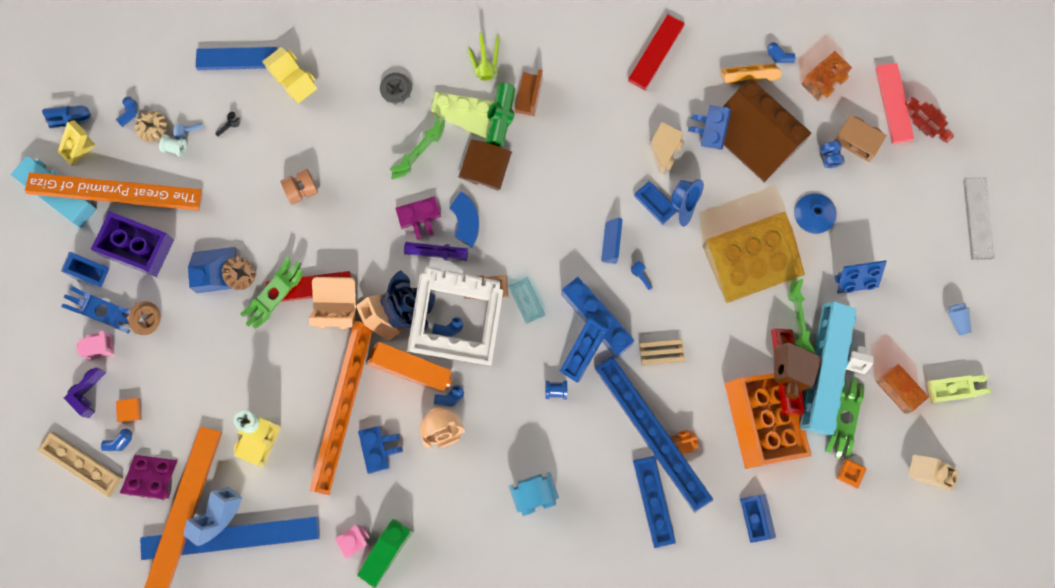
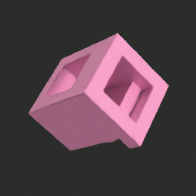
[76,330,114,360]

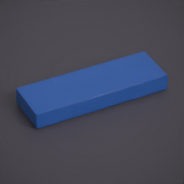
[560,316,610,383]

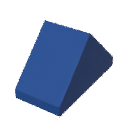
[61,252,109,287]

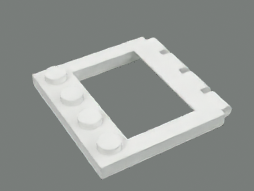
[407,266,503,366]

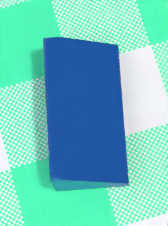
[601,218,623,264]
[740,494,776,543]

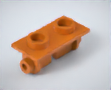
[655,430,699,458]

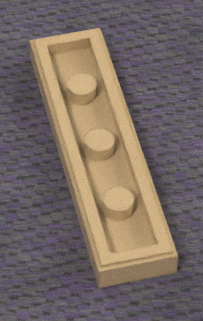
[38,432,123,497]

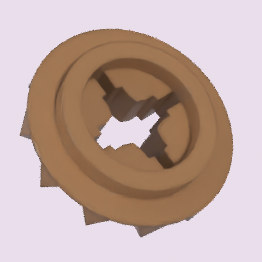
[222,256,256,290]
[126,301,161,335]

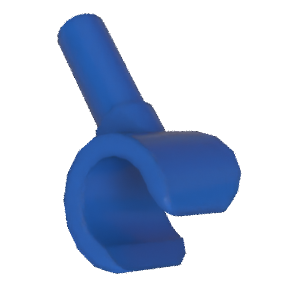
[631,261,653,290]

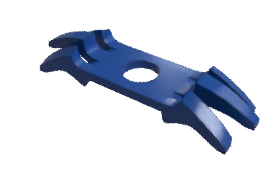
[61,286,131,334]

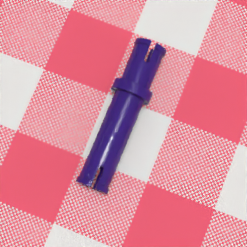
[404,241,468,261]

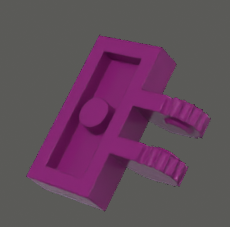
[395,196,441,239]

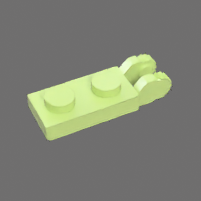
[926,375,991,403]

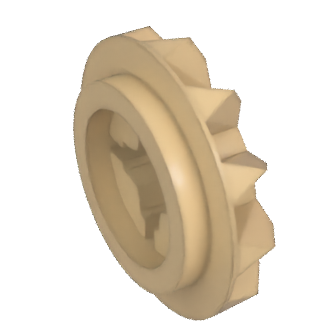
[134,110,168,142]

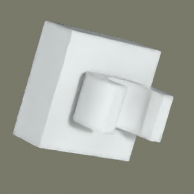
[846,346,874,374]

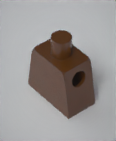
[774,342,822,399]

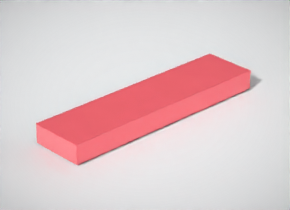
[875,63,914,144]

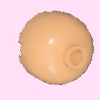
[419,407,465,448]

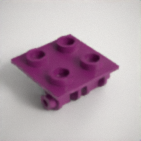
[120,455,178,500]

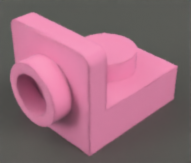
[335,524,370,558]

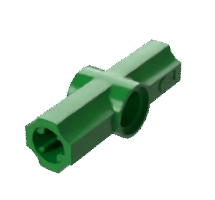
[485,82,516,147]

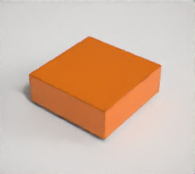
[116,398,141,423]
[836,458,867,489]

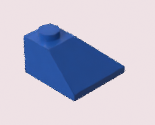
[188,247,238,293]

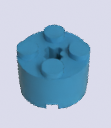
[509,472,559,516]

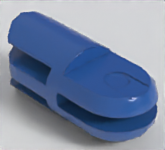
[42,105,91,129]

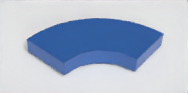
[449,191,479,248]

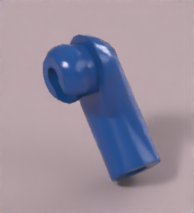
[101,428,132,451]

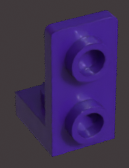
[63,367,106,418]

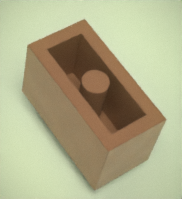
[834,115,887,162]

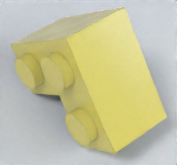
[234,416,281,467]

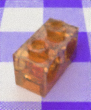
[801,51,852,101]

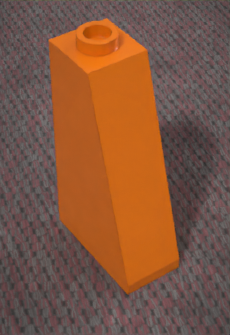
[366,342,452,392]

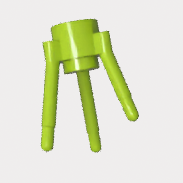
[467,32,500,81]

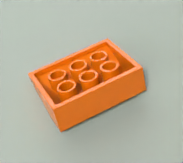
[724,373,812,469]

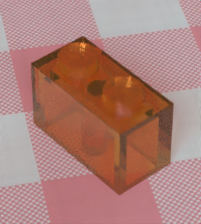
[875,364,929,414]

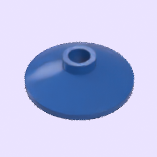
[794,193,837,234]

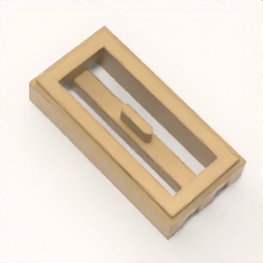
[639,340,685,366]

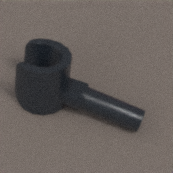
[215,112,240,137]

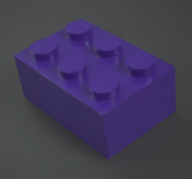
[91,211,174,278]

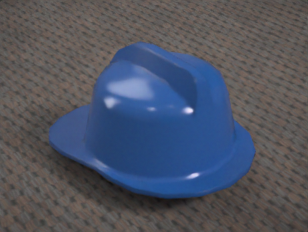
[671,179,704,227]

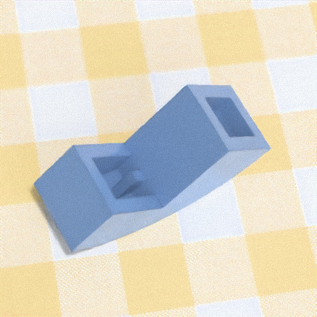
[183,487,242,546]

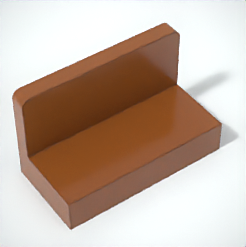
[515,69,543,116]

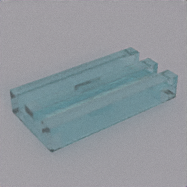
[508,277,545,324]

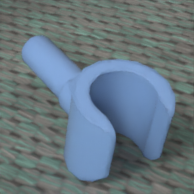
[174,123,203,139]

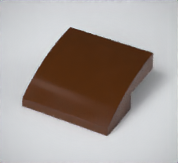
[458,139,512,191]

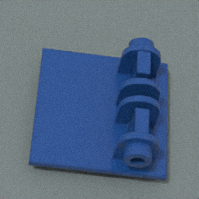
[834,260,887,294]

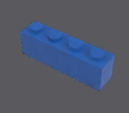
[561,277,635,359]

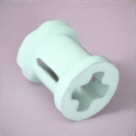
[159,134,187,157]
[234,411,259,433]

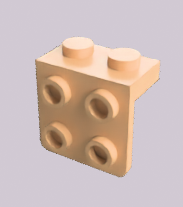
[309,277,357,329]

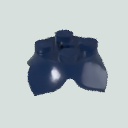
[380,270,436,331]

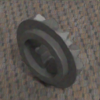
[380,73,412,105]

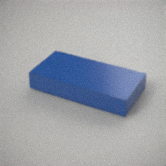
[634,181,678,225]

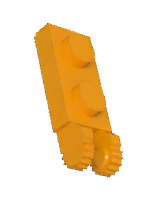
[721,63,782,84]

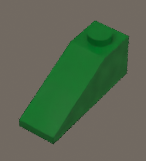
[357,518,414,588]

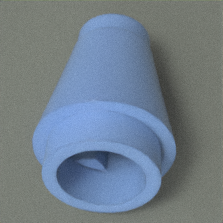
[947,303,972,336]

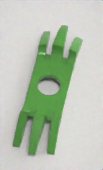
[390,116,445,180]
[240,257,303,329]
[788,277,815,353]
[825,377,864,459]

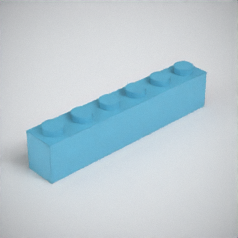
[799,302,857,435]

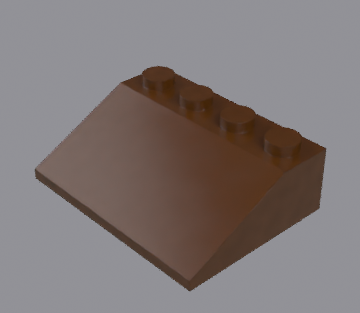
[704,78,811,183]

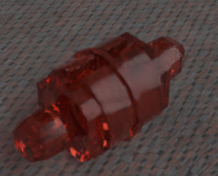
[905,97,954,143]

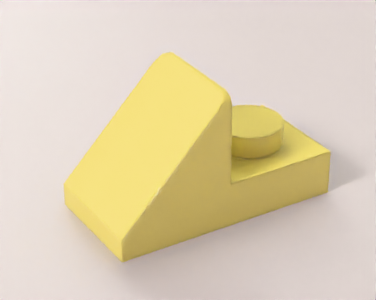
[58,120,95,165]

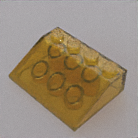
[703,211,805,303]

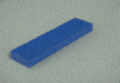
[195,47,278,70]
[633,456,676,548]

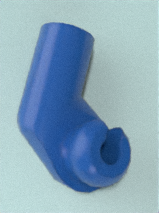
[767,42,795,63]
[116,96,137,127]
[432,317,463,337]
[434,385,464,407]

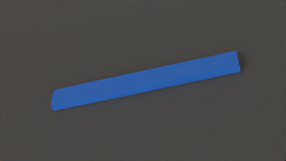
[595,357,714,513]
[140,517,320,560]

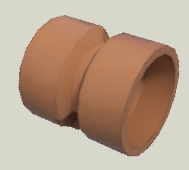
[280,169,318,205]

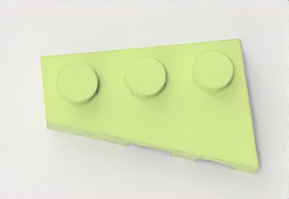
[431,92,494,140]

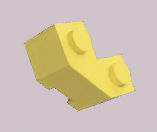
[262,47,317,104]

